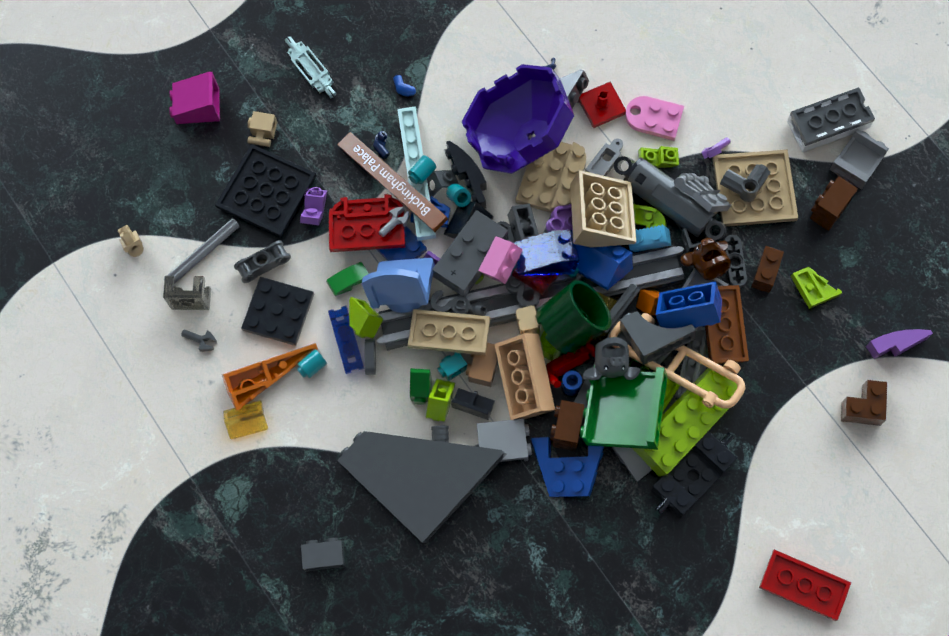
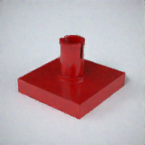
[579,81,627,128]

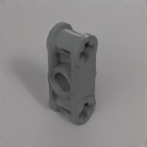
[234,240,291,283]

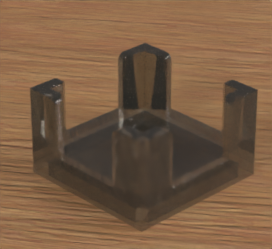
[163,276,211,310]

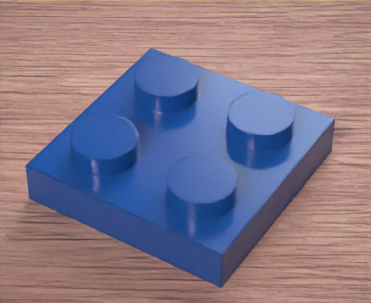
[376,226,427,261]

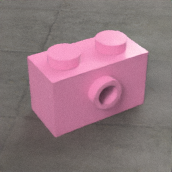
[478,236,523,284]

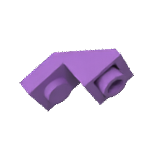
[300,187,327,225]

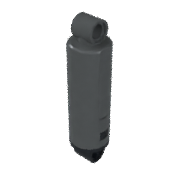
[614,156,727,240]

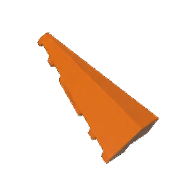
[221,343,318,411]

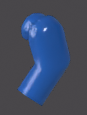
[393,75,416,97]

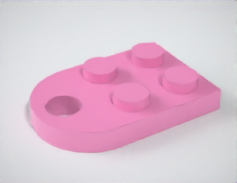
[625,96,684,141]

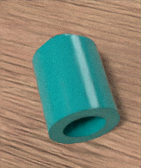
[408,155,437,184]
[446,183,471,207]
[297,349,327,379]

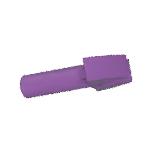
[701,137,731,159]

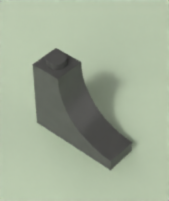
[620,311,696,365]

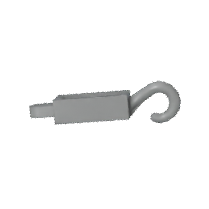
[585,139,623,176]

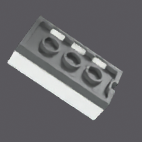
[787,87,875,152]

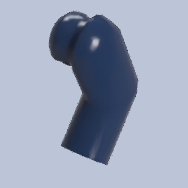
[373,131,390,159]

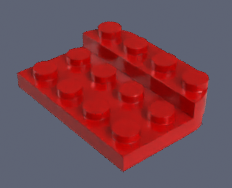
[329,194,405,252]

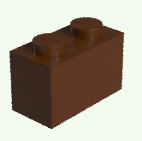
[751,246,784,293]

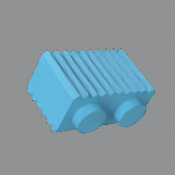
[629,224,671,252]

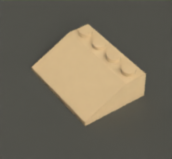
[570,170,636,247]

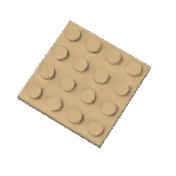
[713,149,798,226]

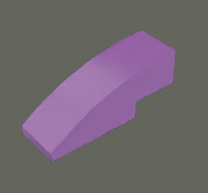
[866,329,933,359]

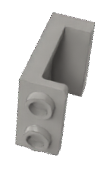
[830,129,889,189]
[477,419,532,462]

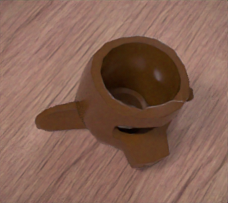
[681,238,731,280]

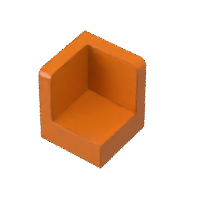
[636,289,660,316]

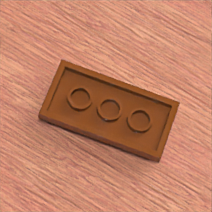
[705,285,749,364]

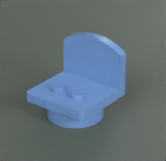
[362,258,435,313]

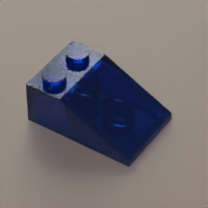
[513,230,580,276]

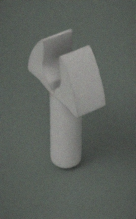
[379,207,409,237]

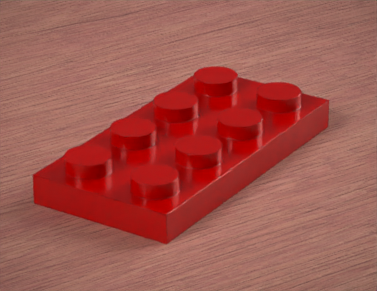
[759,549,852,621]

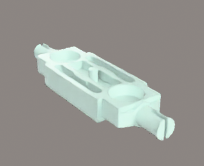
[285,36,336,98]

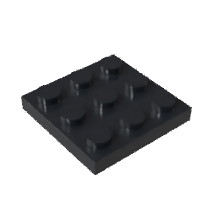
[241,277,314,346]

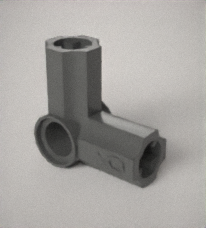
[720,164,771,202]

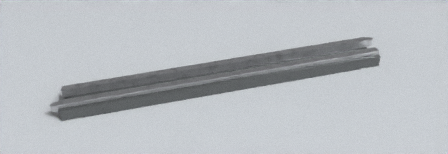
[377,244,684,351]

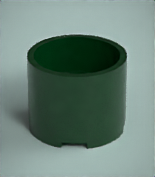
[536,280,611,354]

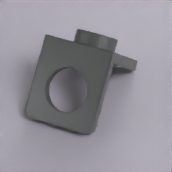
[427,170,459,197]
[681,228,701,253]

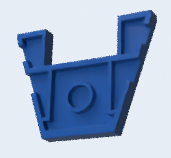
[532,437,604,497]

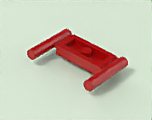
[546,343,595,388]

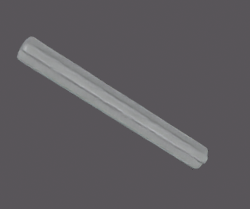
[164,219,239,286]

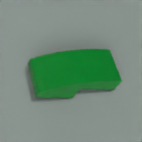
[326,262,369,296]

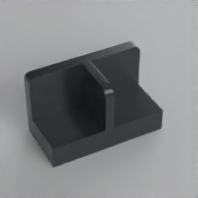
[451,388,495,420]

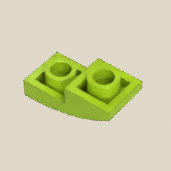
[638,146,679,168]

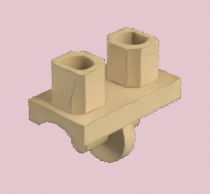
[118,225,144,257]

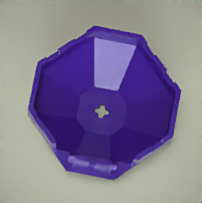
[462,64,574,174]

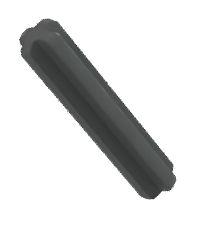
[604,284,640,333]

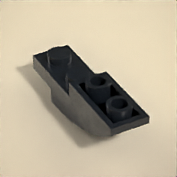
[444,141,487,209]

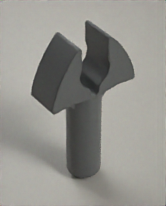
[181,329,217,352]

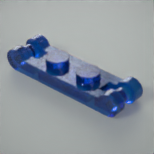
[328,306,365,374]

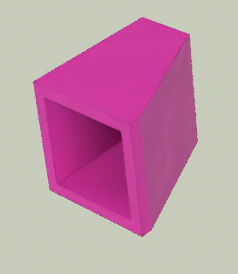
[170,72,220,124]

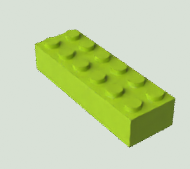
[632,368,737,476]

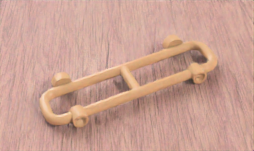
[609,313,745,408]

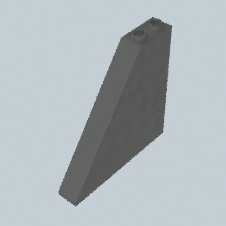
[337,431,507,543]

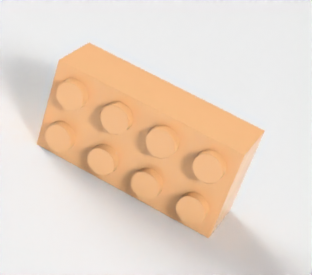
[494,333,555,420]

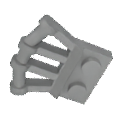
[674,173,731,212]

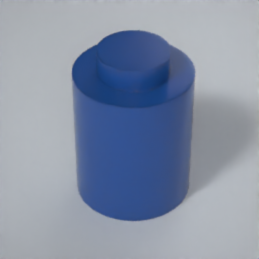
[562,371,582,396]

